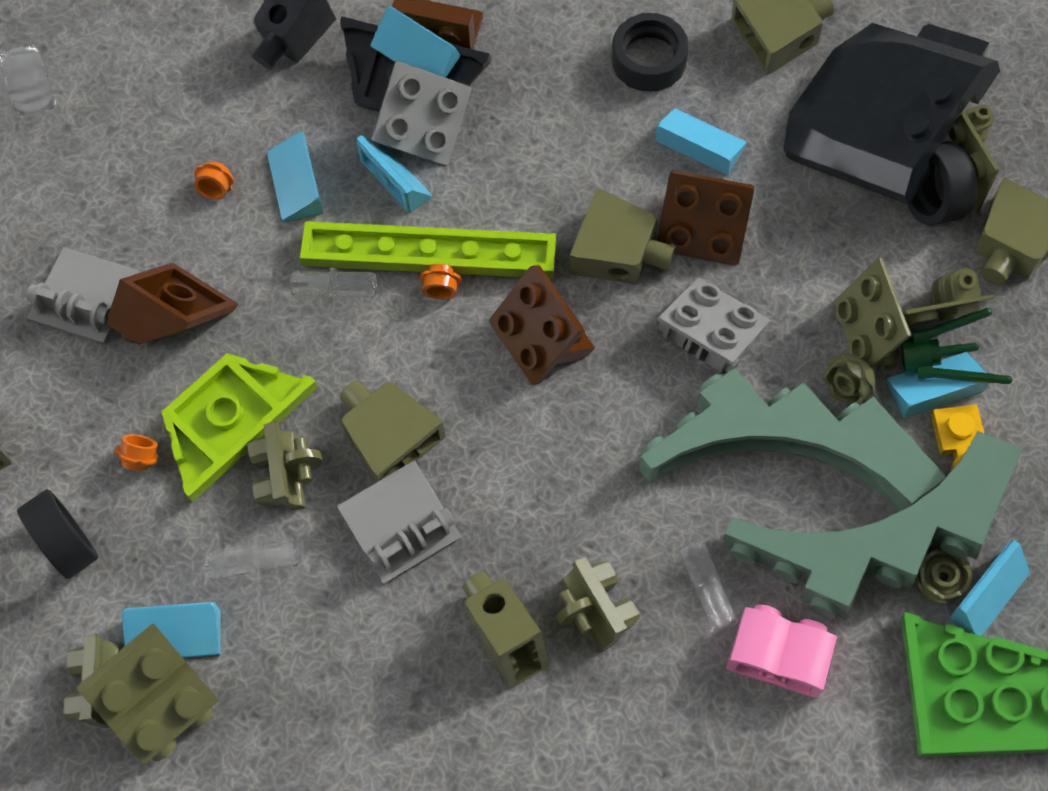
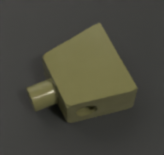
[731,0,834,75]
[974,178,1048,285]
[570,188,676,284]
[340,380,446,482]
[462,572,550,689]

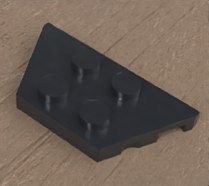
[340,16,491,112]

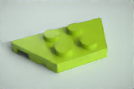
[161,353,318,503]

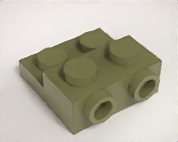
[76,623,219,766]

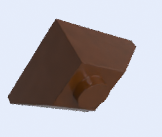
[106,262,238,345]

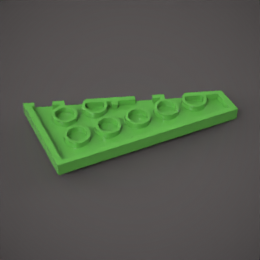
[901,612,1048,757]

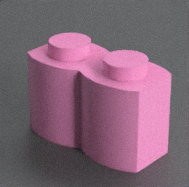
[726,605,837,698]

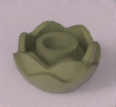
[823,354,875,406]
[915,548,973,605]

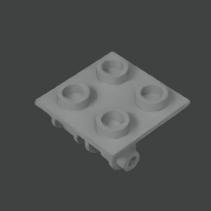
[371,60,472,166]
[26,247,140,344]
[658,277,771,374]
[337,460,461,584]

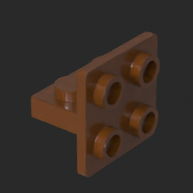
[392,0,483,49]
[657,170,755,265]
[490,265,595,385]

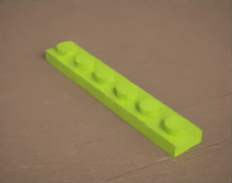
[300,221,556,279]

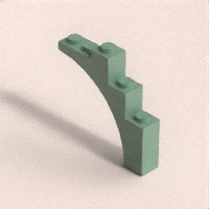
[639,368,946,512]
[725,431,1023,619]

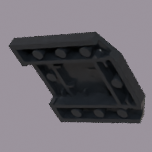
[783,23,1000,205]

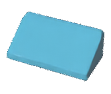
[370,5,460,78]
[655,108,747,175]
[267,131,323,223]
[356,135,433,213]
[885,352,989,418]
[950,540,1030,636]
[122,602,221,658]

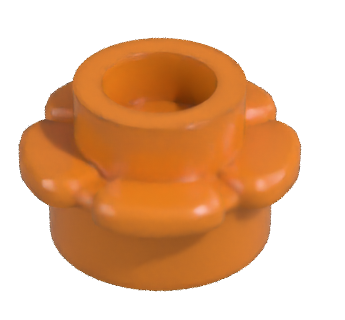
[194,162,234,200]
[419,264,462,299]
[114,434,159,471]

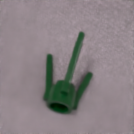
[901,308,1012,384]

